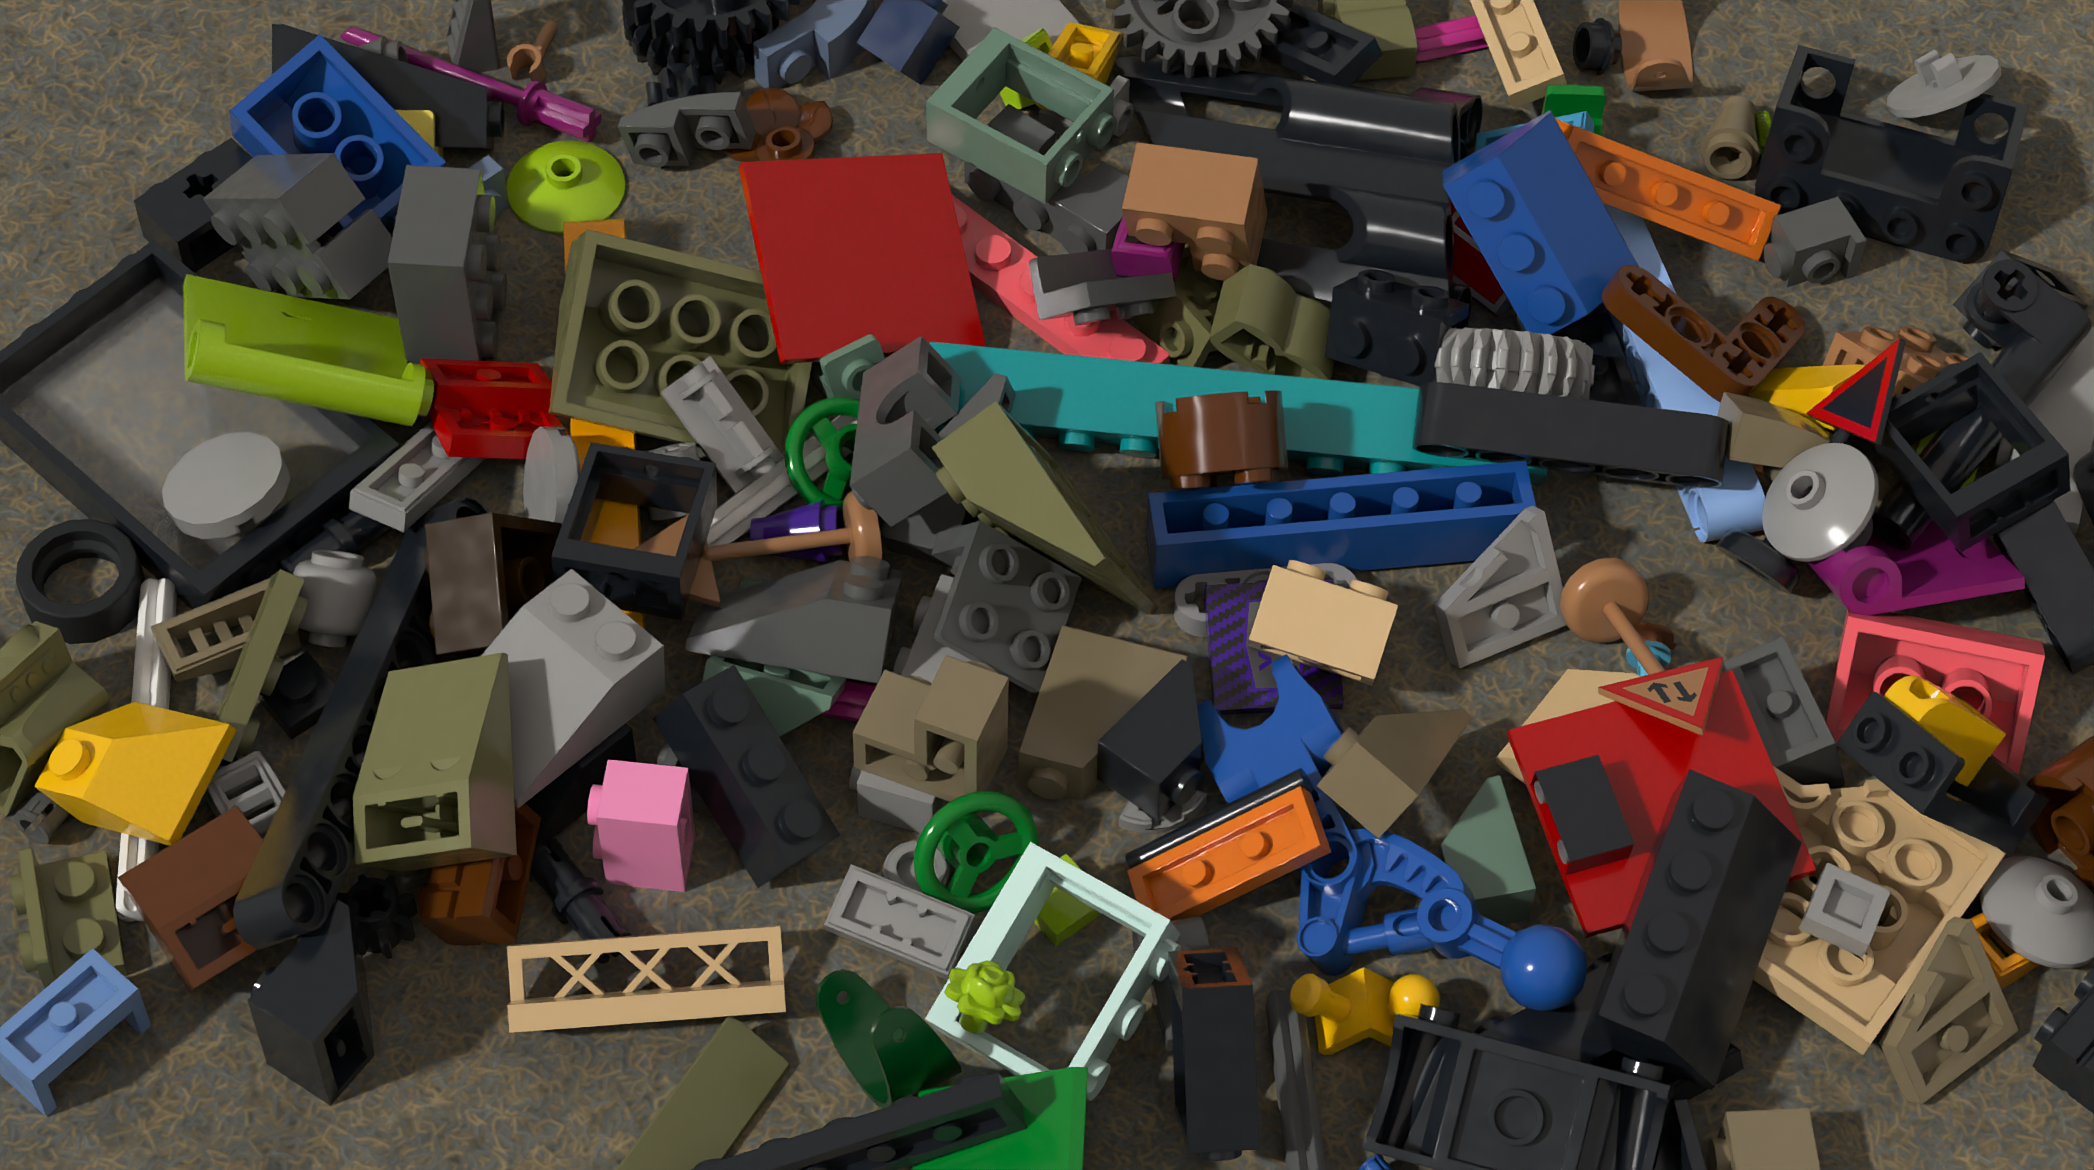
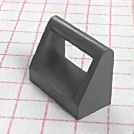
[1724,636,1845,789]

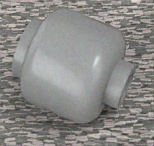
[293,550,377,647]

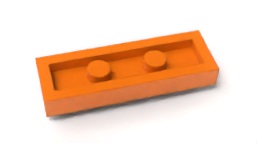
[1127,786,1331,920]

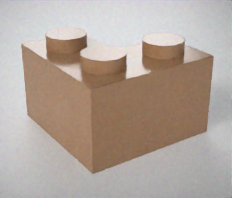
[1122,142,1267,281]

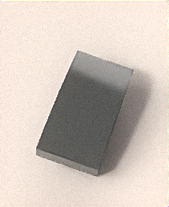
[618,92,756,167]

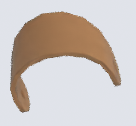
[1618,0,1694,92]

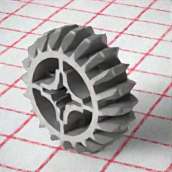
[1434,327,1595,400]

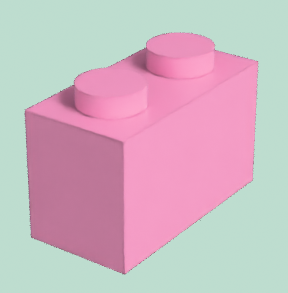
[587,759,696,892]

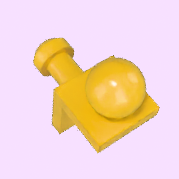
[1290,967,1440,1055]

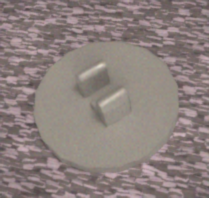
[1887,50,2001,118]

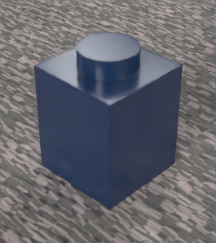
[856,0,960,85]

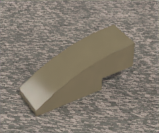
[1717,392,1892,507]

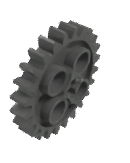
[1105,0,1293,78]

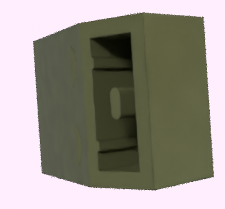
[353,653,517,872]

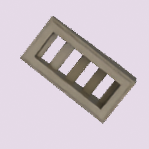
[151,578,302,682]

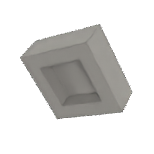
[1798,862,1891,957]

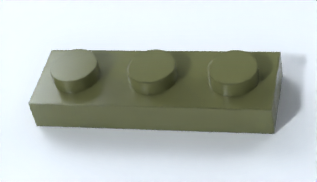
[214,569,308,766]

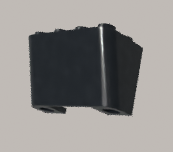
[1755,45,2029,264]

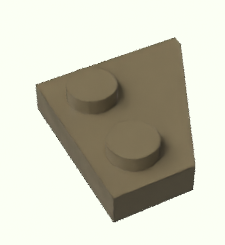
[1879,917,2019,1105]

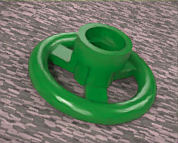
[784,397,860,511]
[914,791,1039,914]

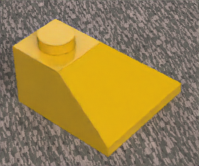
[34,702,237,846]

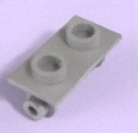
[660,356,784,494]

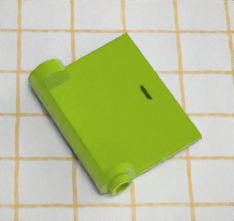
[183,274,434,426]

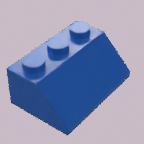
[229,35,446,238]
[1442,110,1639,334]

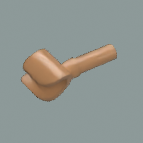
[507,20,558,82]

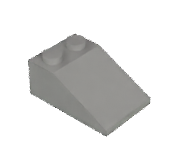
[481,569,665,808]

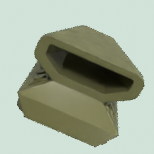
[0,621,110,817]

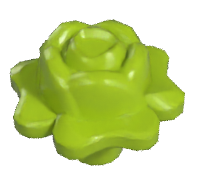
[944,960,1025,1034]

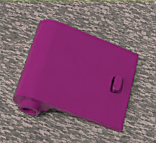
[1807,522,2025,615]

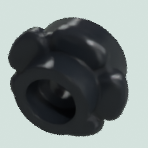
[1573,18,1622,75]

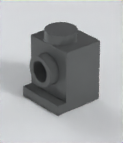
[1764,197,1867,287]

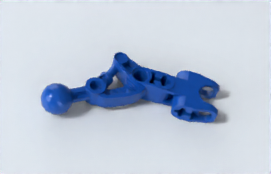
[1197,654,1587,1012]

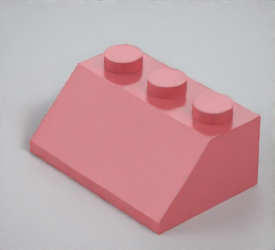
[1825,609,2045,775]

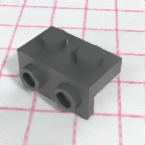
[1029,249,1176,326]

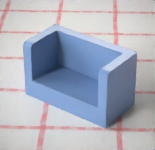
[0,948,151,1117]

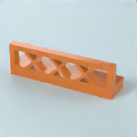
[1555,118,1781,261]

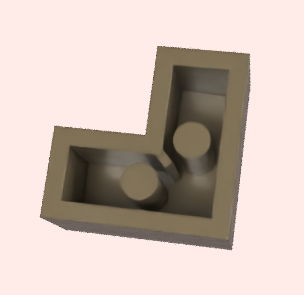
[853,655,1009,802]

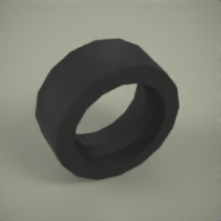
[16,519,145,644]

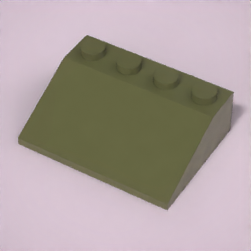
[549,229,812,456]
[931,401,1159,615]

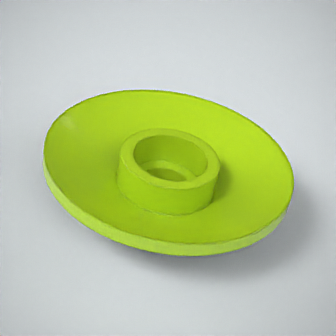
[506,141,626,234]

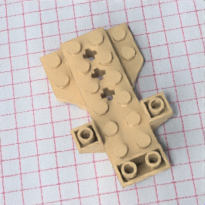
[1495,669,2006,1055]

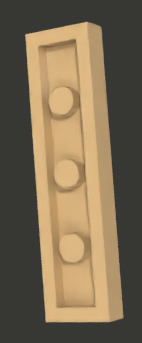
[1469,0,1567,109]
[507,925,786,1033]

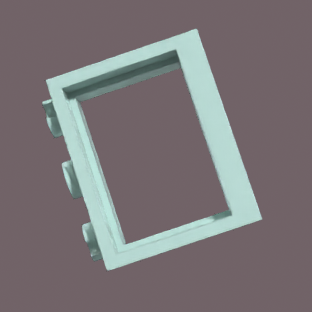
[925,842,1181,1101]

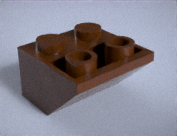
[118,806,263,993]

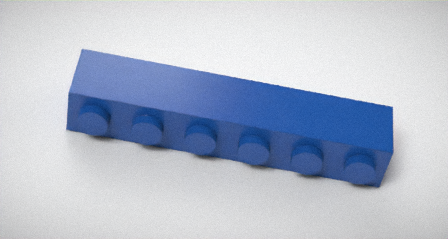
[1146,461,1536,589]

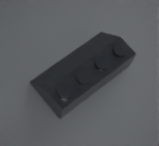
[1582,770,1802,1090]

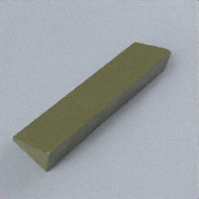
[616,1016,790,1170]

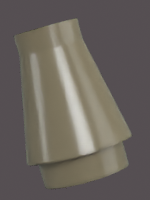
[1700,96,1760,179]

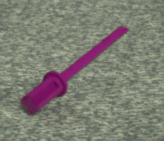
[340,26,602,142]

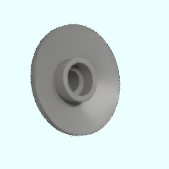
[1762,443,1879,562]
[1979,856,2094,969]

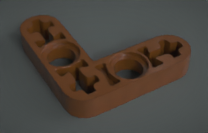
[1602,265,1806,403]

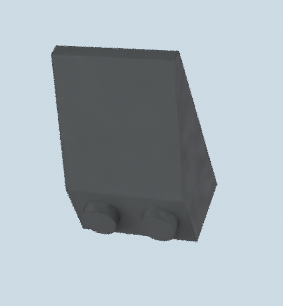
[685,556,904,683]

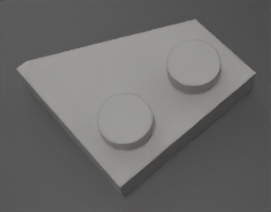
[1434,506,1566,669]

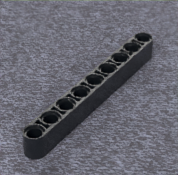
[233,495,489,949]

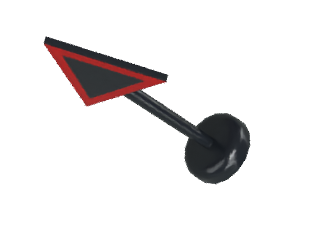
[1716,338,1906,594]

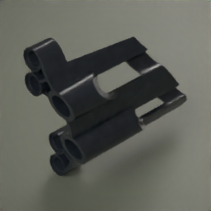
[1115,55,1483,379]

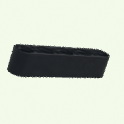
[1412,382,1729,488]

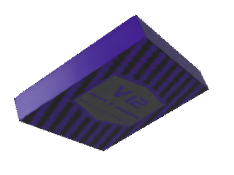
[1204,579,1344,715]

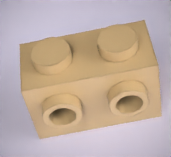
[1248,560,1398,686]

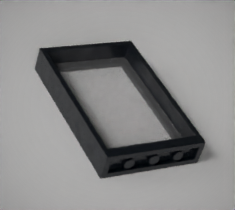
[0,240,400,609]

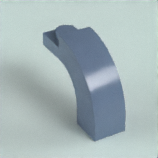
[753,0,874,88]

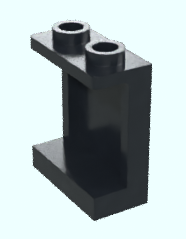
[1836,692,2050,854]

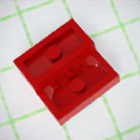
[420,358,569,459]

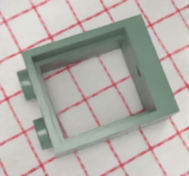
[926,27,1117,204]

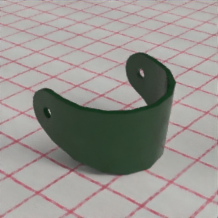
[815,969,962,1109]

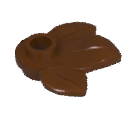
[722,87,833,162]

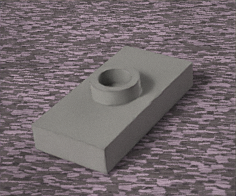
[824,864,975,980]

